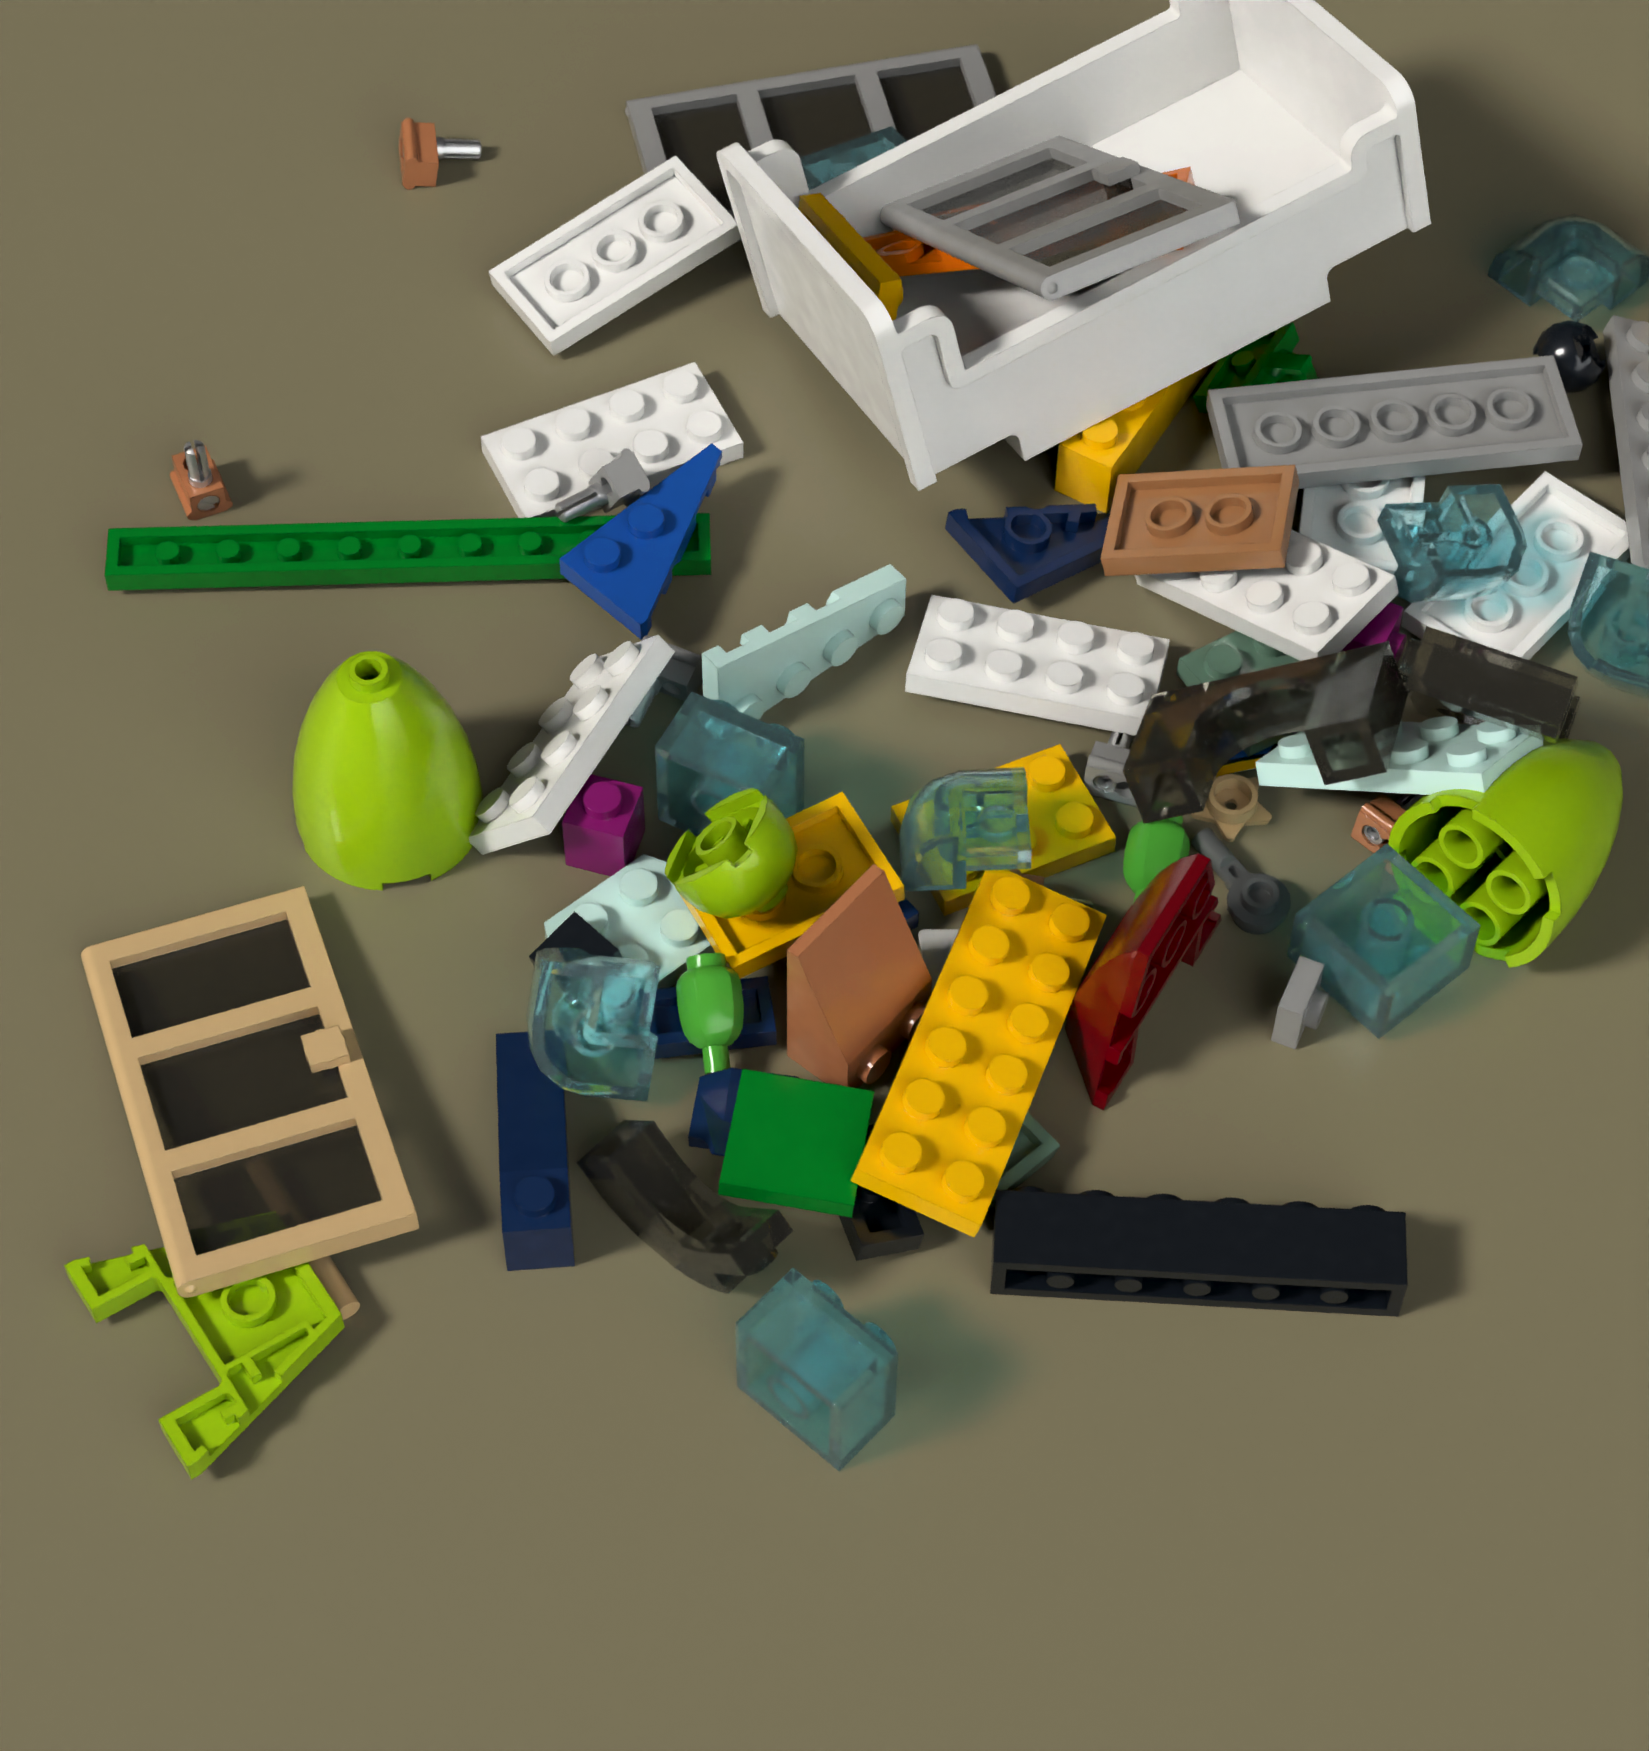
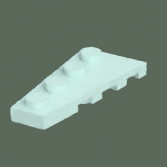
[702,564,906,743]

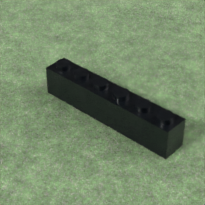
[990,1186,1408,1317]

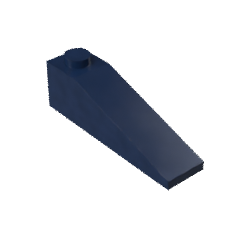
[496,1029,575,1271]

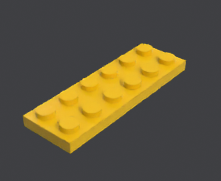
[850,862,1107,1238]

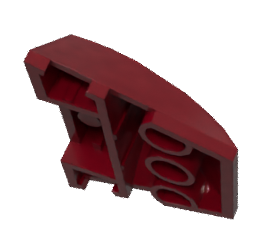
[1065,853,1222,1111]

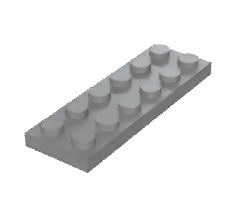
[1206,355,1583,489]

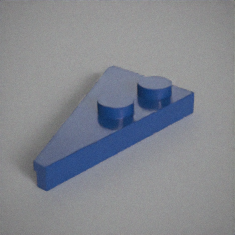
[559,443,722,640]

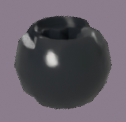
[1533,320,1606,394]

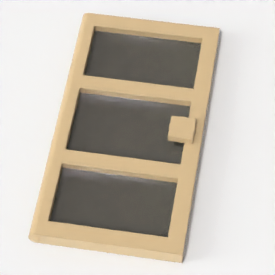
[81,886,419,1298]

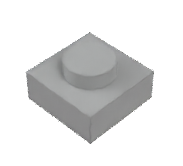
[1271,956,1329,1050]

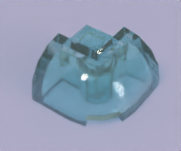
[1488,214,1649,322]
[1377,484,1528,603]
[1567,552,1649,699]
[899,767,1032,891]
[526,947,661,1101]

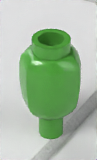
[1123,807,1190,903]
[676,953,744,1075]

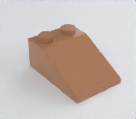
[787,864,932,1088]

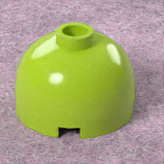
[664,788,798,919]

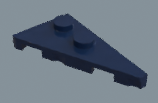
[945,504,1110,604]

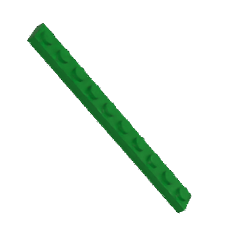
[104,513,712,591]

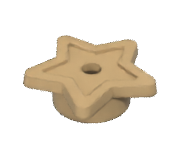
[1190,774,1272,842]

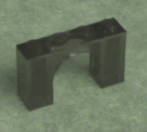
[1398,626,1581,745]
[1122,641,1408,824]

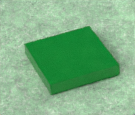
[718,1069,875,1218]

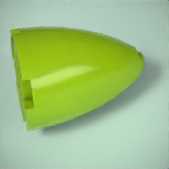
[292,651,483,891]
[1388,738,1623,968]

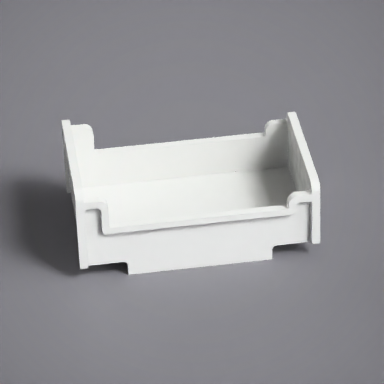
[716,0,1431,491]

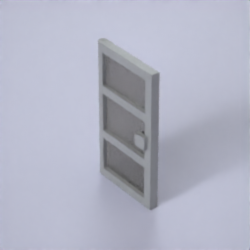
[625,44,996,242]
[880,136,1241,300]

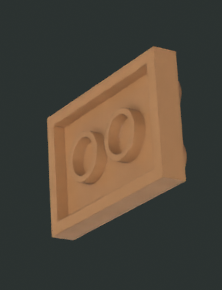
[1100,465,1299,576]

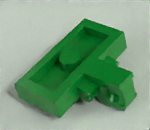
[1193,322,1320,413]

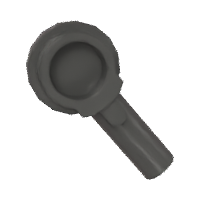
[1191,828,1291,935]

